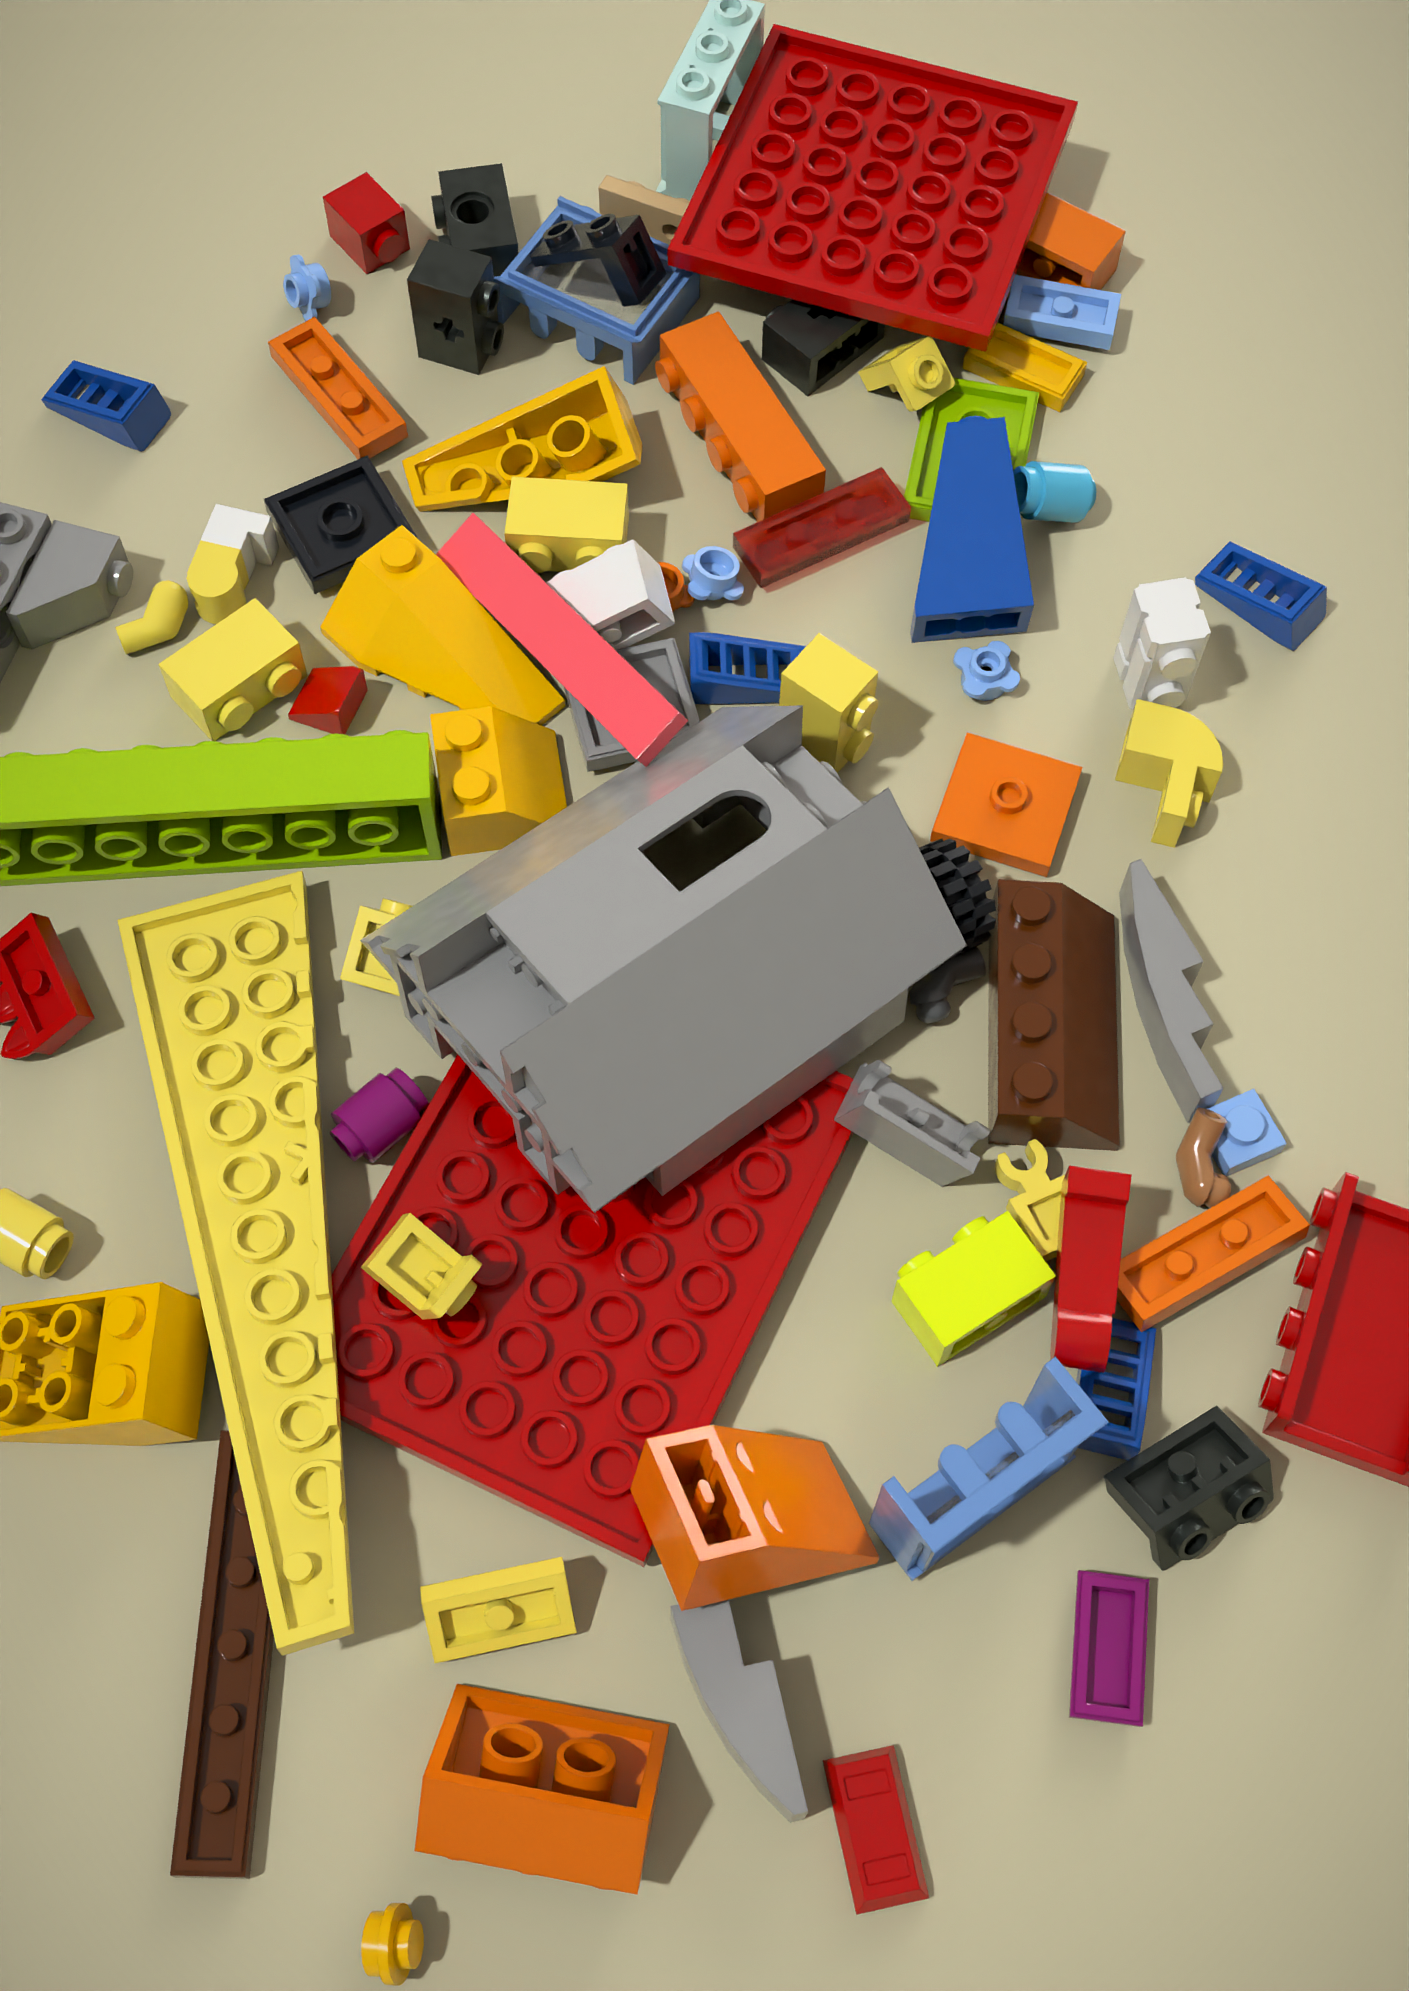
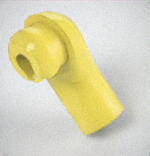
[115,580,188,655]

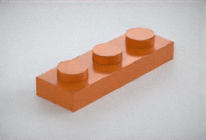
[268,317,408,459]
[1116,1175,1310,1333]

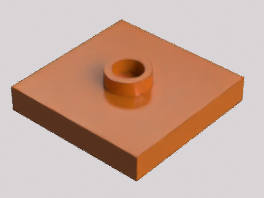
[930,732,1083,877]

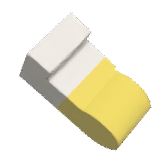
[186,504,279,624]

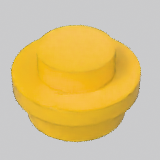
[361,1903,424,1986]

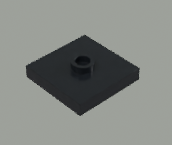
[264,455,417,594]

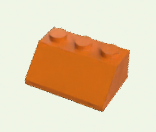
[415,1684,670,1895]

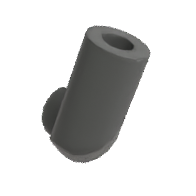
[909,947,986,1023]

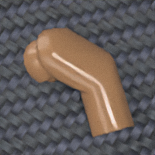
[1176,1107,1231,1208]

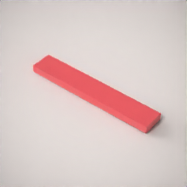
[436,513,689,767]

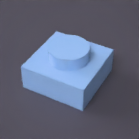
[1207,1089,1287,1177]

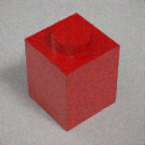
[323,172,410,274]

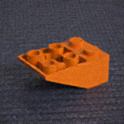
[630,1425,880,1611]

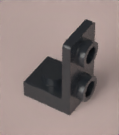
[530,214,667,307]

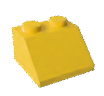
[430,706,567,856]

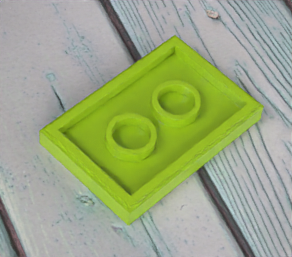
[901,378,1040,522]

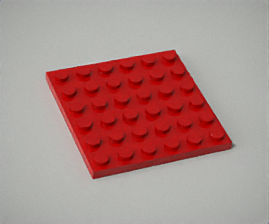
[667,24,1078,352]

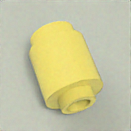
[0,1188,74,1279]

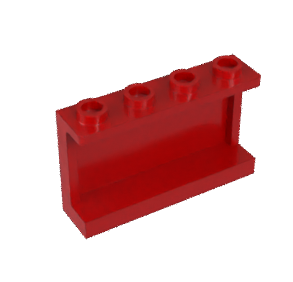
[1258,1172,1409,1487]

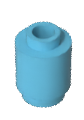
[1013,461,1097,523]

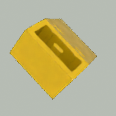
[0,1282,209,1446]

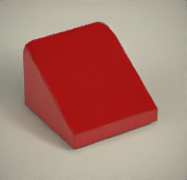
[288,666,368,734]

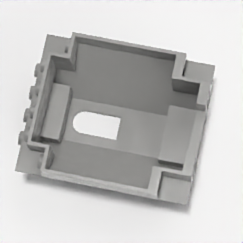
[360,705,967,1213]

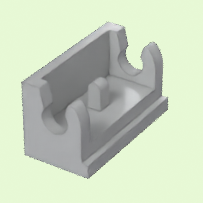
[834,1060,990,1187]

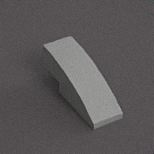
[670,1600,808,1823]

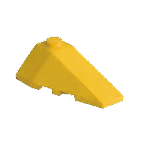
[402,366,643,512]
[320,525,566,726]

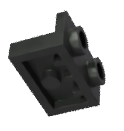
[1104,1405,1274,1571]

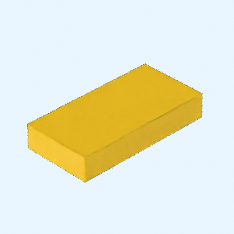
[962,322,1087,412]

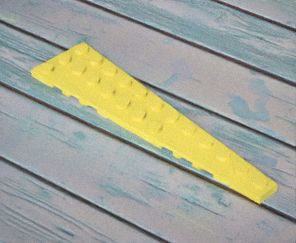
[117,871,354,1656]

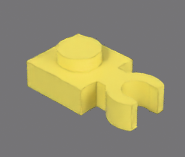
[995,1139,1065,1262]

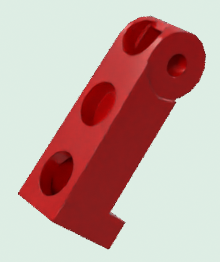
[1050,1165,1132,1373]

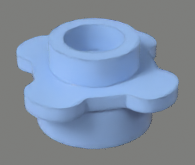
[283,254,331,321]
[682,546,744,600]
[953,641,1020,701]

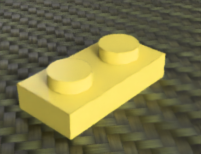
[420,1557,577,1663]

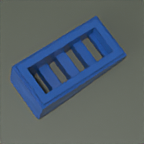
[41,360,171,451]
[1195,541,1327,651]
[689,632,806,704]
[1076,1318,1156,1460]

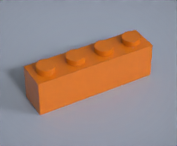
[1016,193,1126,290]
[655,311,826,531]

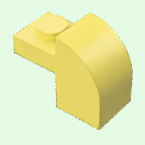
[1115,699,1223,848]

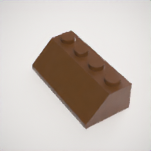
[988,879,1120,1151]

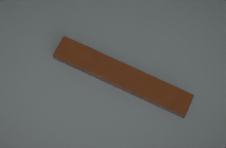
[170,1430,274,1879]

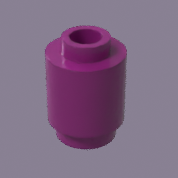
[330,1067,429,1163]

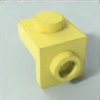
[361,1213,482,1320]

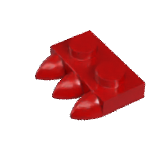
[0,912,95,1059]

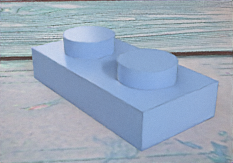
[1003,275,1121,350]

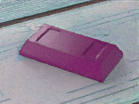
[1069,1570,1149,1727]

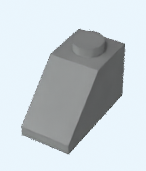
[6,520,133,649]

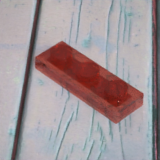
[733,467,911,588]

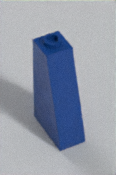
[910,416,1034,643]

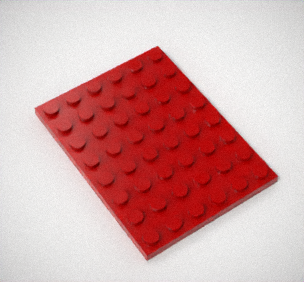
[331,1055,854,1567]

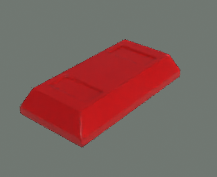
[822,1745,929,1915]

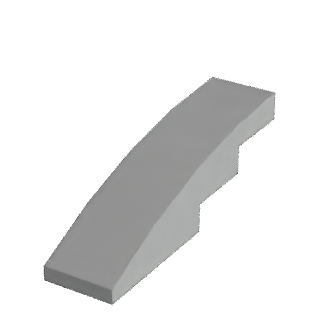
[1119,859,1224,1123]

